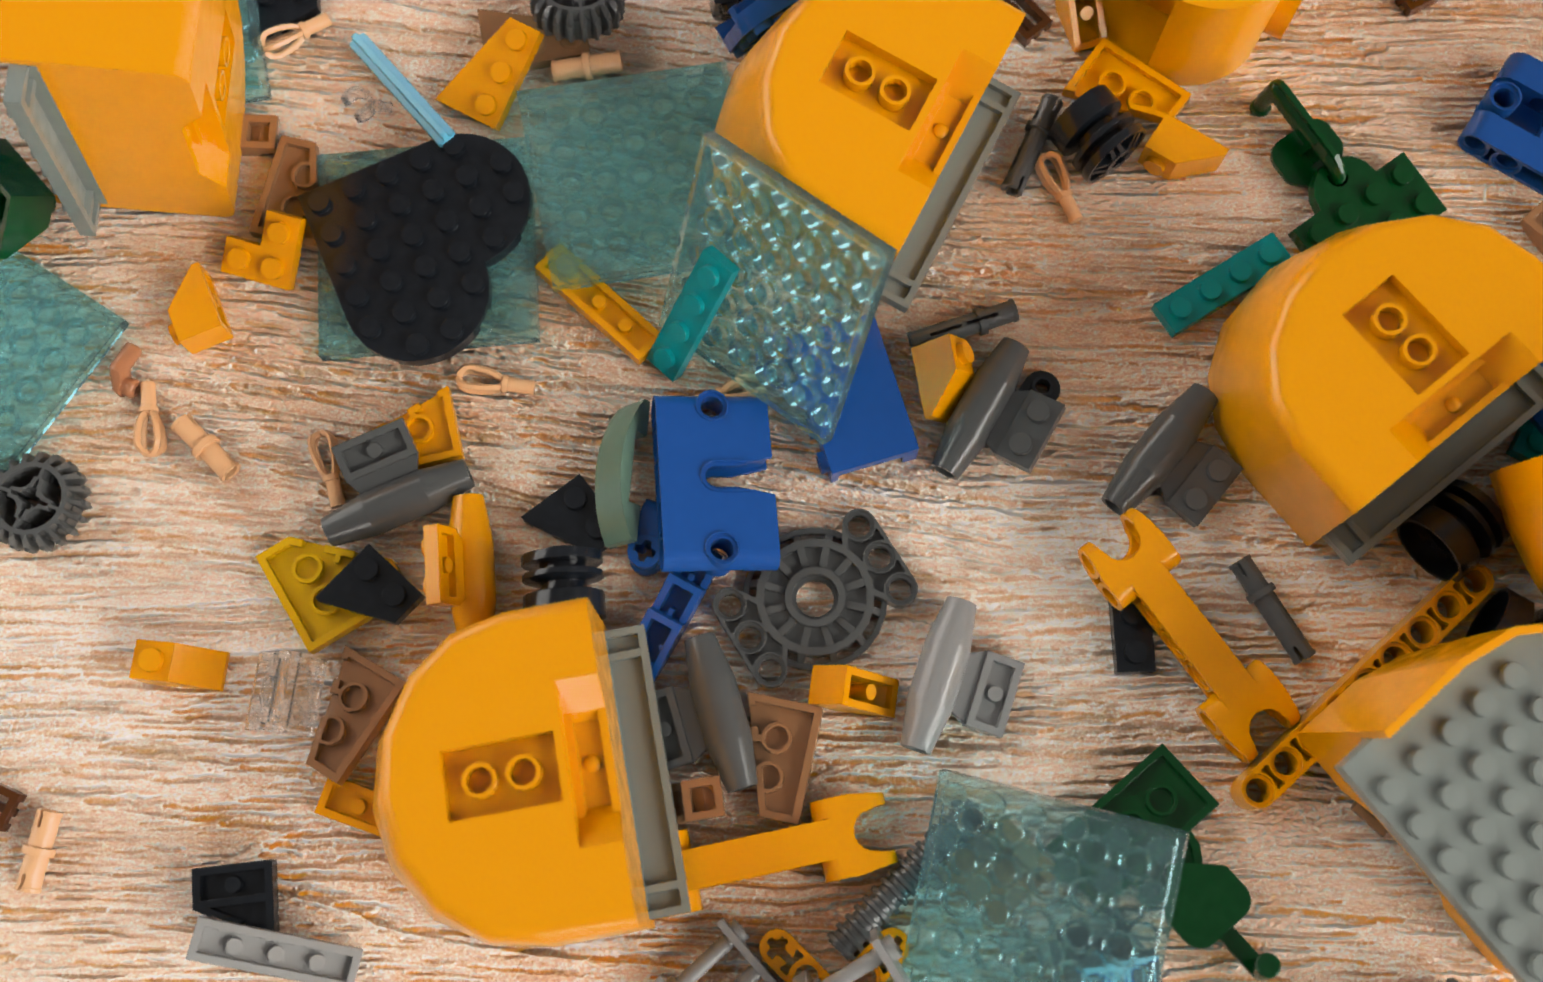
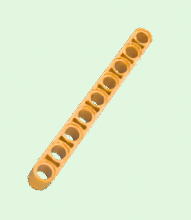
[1230,564,1494,810]

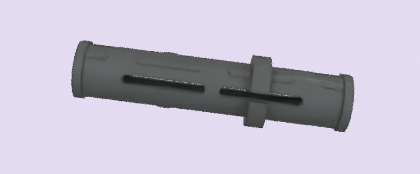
[1001,93,1063,197]
[907,299,1019,348]
[1228,554,1316,665]

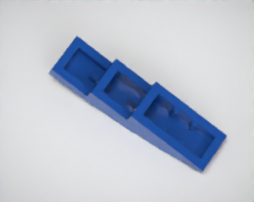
[640,549,726,683]

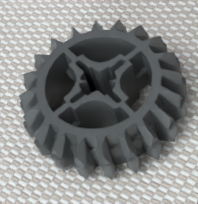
[530,0,625,43]
[0,451,93,554]

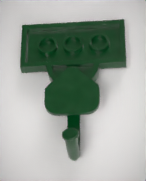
[1250,79,1447,252]
[1044,744,1281,981]

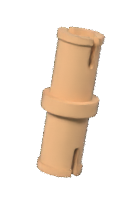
[551,49,624,83]
[171,413,241,482]
[14,808,64,893]

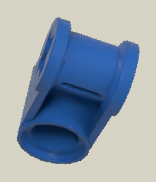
[627,499,660,576]

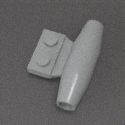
[900,596,1025,755]

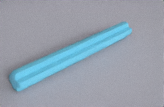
[349,33,456,147]

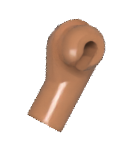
[109,342,142,398]

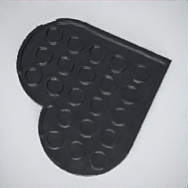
[298,134,533,366]

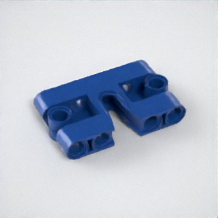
[1457,52,1543,195]
[651,390,780,577]

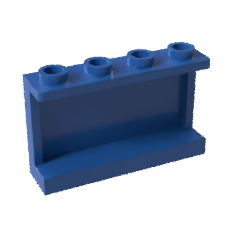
[783,312,919,483]

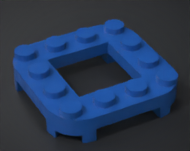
[715,0,798,59]

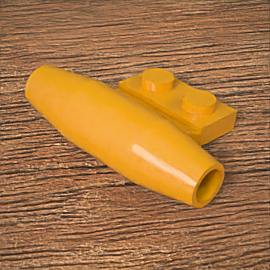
[421,493,497,631]

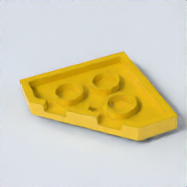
[255,537,404,655]

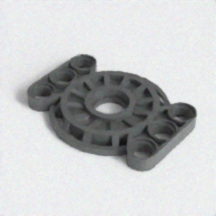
[713,509,918,689]

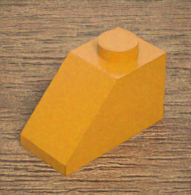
[1054,0,1108,52]
[1137,113,1229,180]
[168,262,234,354]
[911,333,974,424]
[129,639,230,691]
[808,665,899,718]

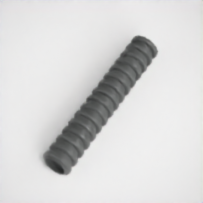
[827,796,987,961]

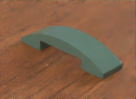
[595,399,650,549]

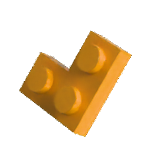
[220,209,307,291]

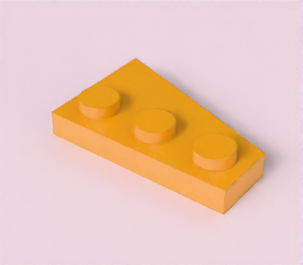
[435,17,545,132]
[1061,37,1192,124]
[368,385,465,469]

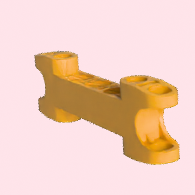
[1078,508,1301,764]
[663,792,898,918]

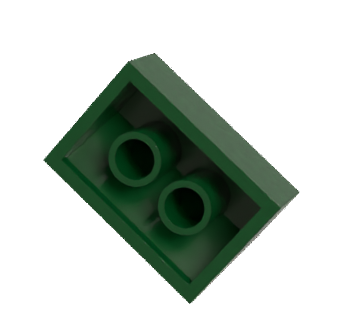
[0,139,56,259]

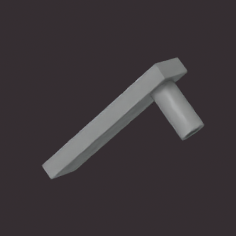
[186,915,363,982]

